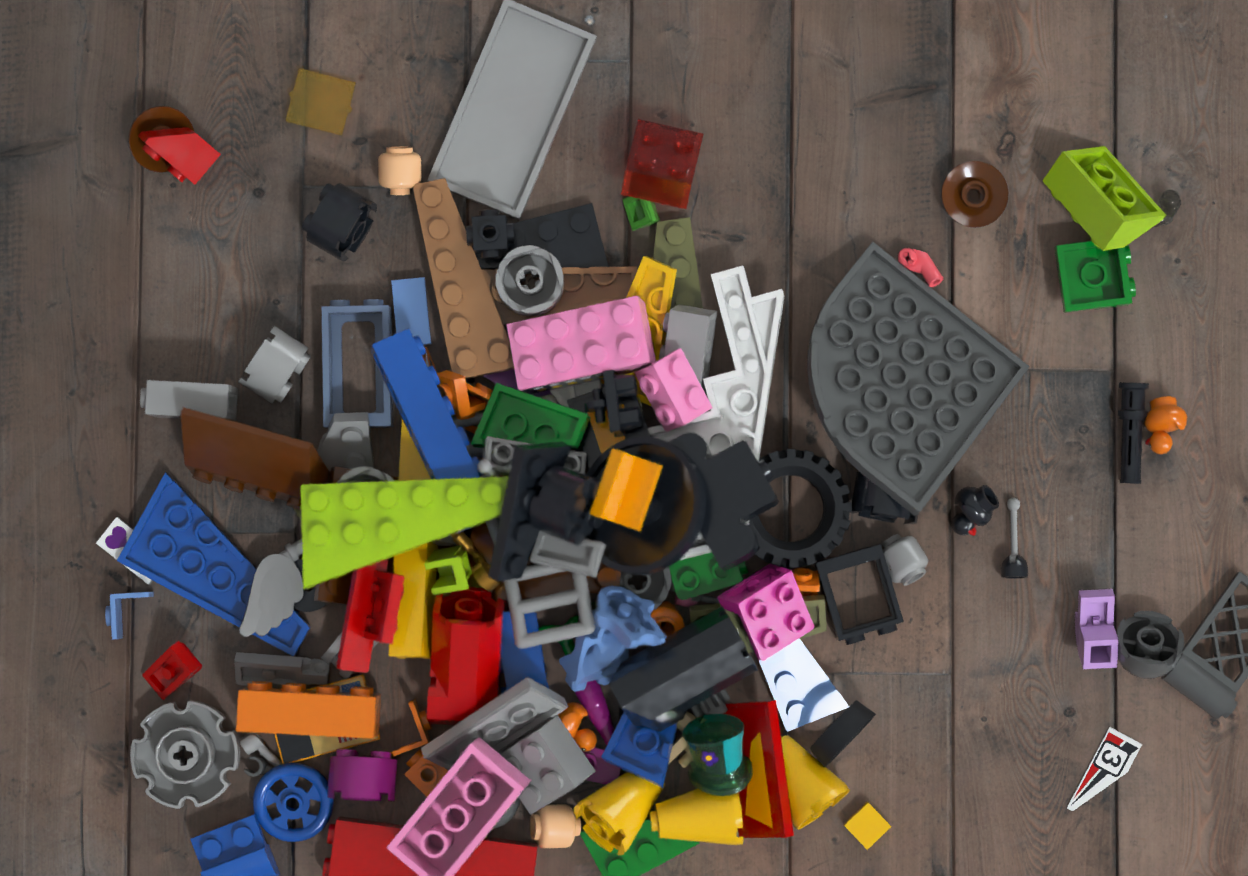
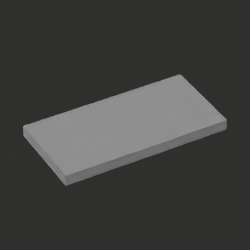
[427,0,597,220]

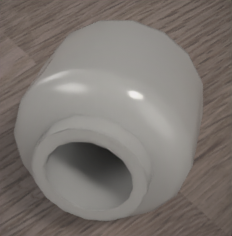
[882,534,928,586]

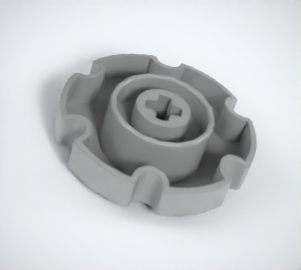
[130,700,240,809]

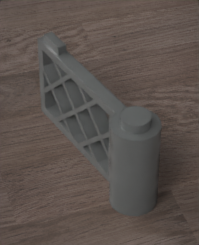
[1161,572,1248,719]

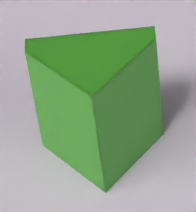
[622,189,660,231]

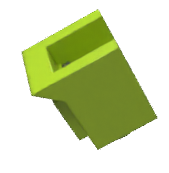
[424,545,472,595]

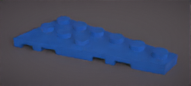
[117,472,311,657]

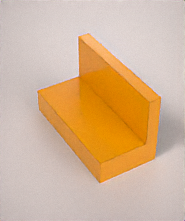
[590,448,663,531]

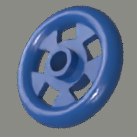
[253,763,334,842]

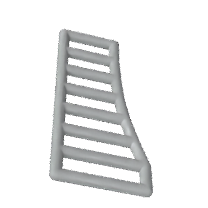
[452,394,595,649]

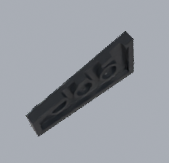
[472,203,609,269]
[488,442,572,581]

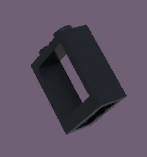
[814,544,904,645]

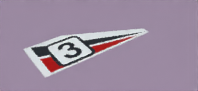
[1067,727,1142,811]

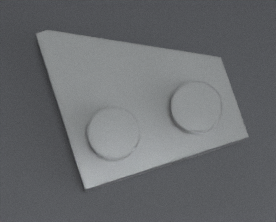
[317,412,374,472]

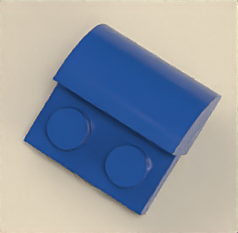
[190,814,281,876]

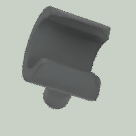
[244,756,283,781]

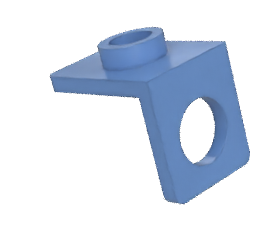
[105,591,154,640]

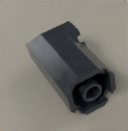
[609,606,758,732]

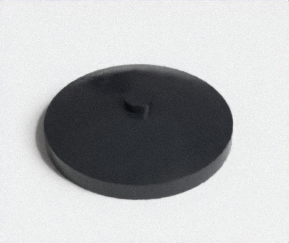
[586,437,706,575]

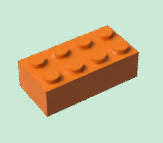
[236,681,381,739]

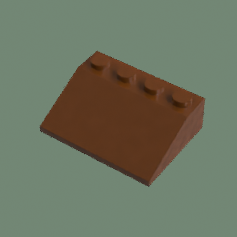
[181,407,330,510]

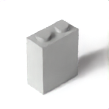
[140,380,238,422]

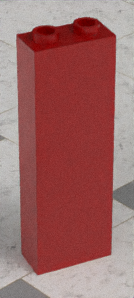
[322,816,538,876]

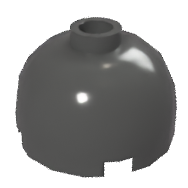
[1116,611,1185,679]

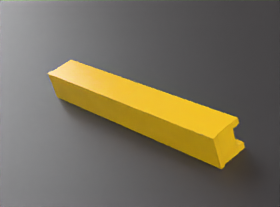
[389,419,438,659]

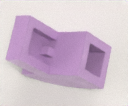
[1075,589,1118,669]

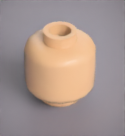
[378,146,421,195]
[530,804,581,849]

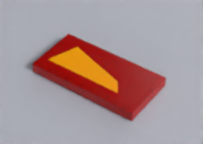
[723,700,794,838]

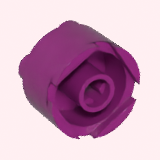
[327,749,398,802]

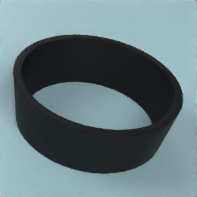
[810,700,876,768]

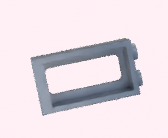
[321,299,394,429]

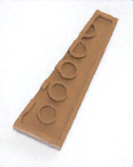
[413,178,514,380]
[482,266,637,326]

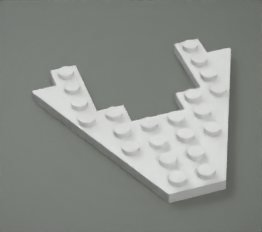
[550,266,785,560]

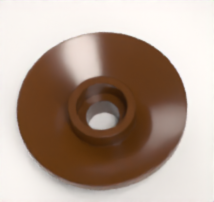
[128,106,194,172]
[941,161,1009,228]

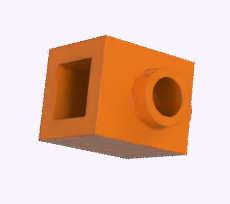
[404,749,449,797]

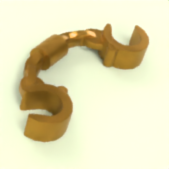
[439,532,502,592]

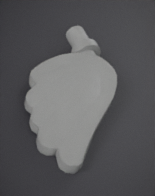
[239,539,304,637]

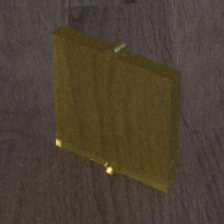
[285,68,356,136]

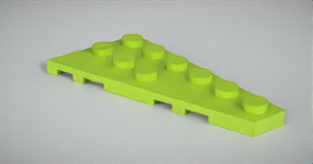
[301,477,508,589]

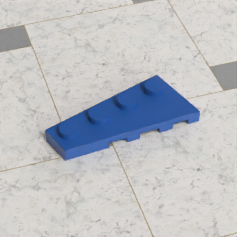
[601,712,678,788]

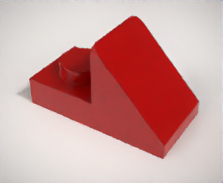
[142,640,202,700]

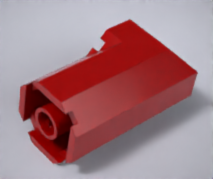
[427,587,504,725]

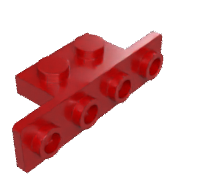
[336,558,405,673]

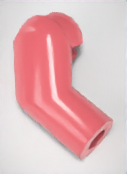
[898,248,943,287]

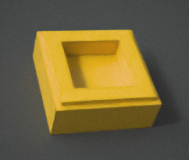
[843,801,891,850]

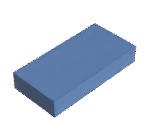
[391,277,432,345]

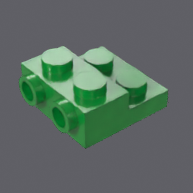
[1054,241,1136,313]

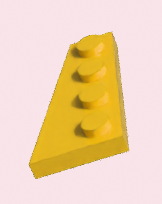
[601,256,677,406]

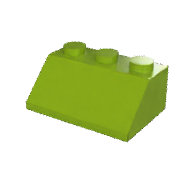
[1042,146,1166,251]

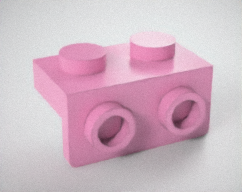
[635,348,713,432]

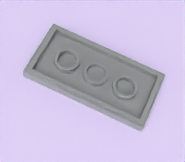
[421,677,568,770]

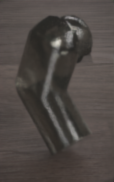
[1152,189,1181,228]

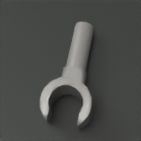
[240,732,282,767]

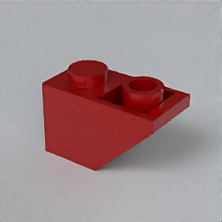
[138,127,221,185]

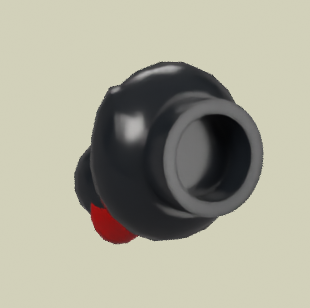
[952,485,999,536]

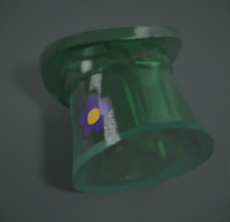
[682,714,753,796]

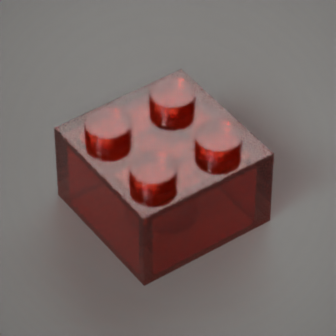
[621,119,703,209]

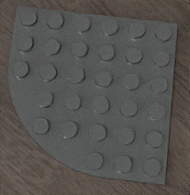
[807,242,1030,516]

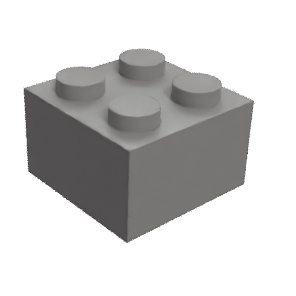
[499,715,595,815]

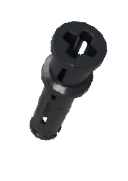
[1118,382,1149,484]

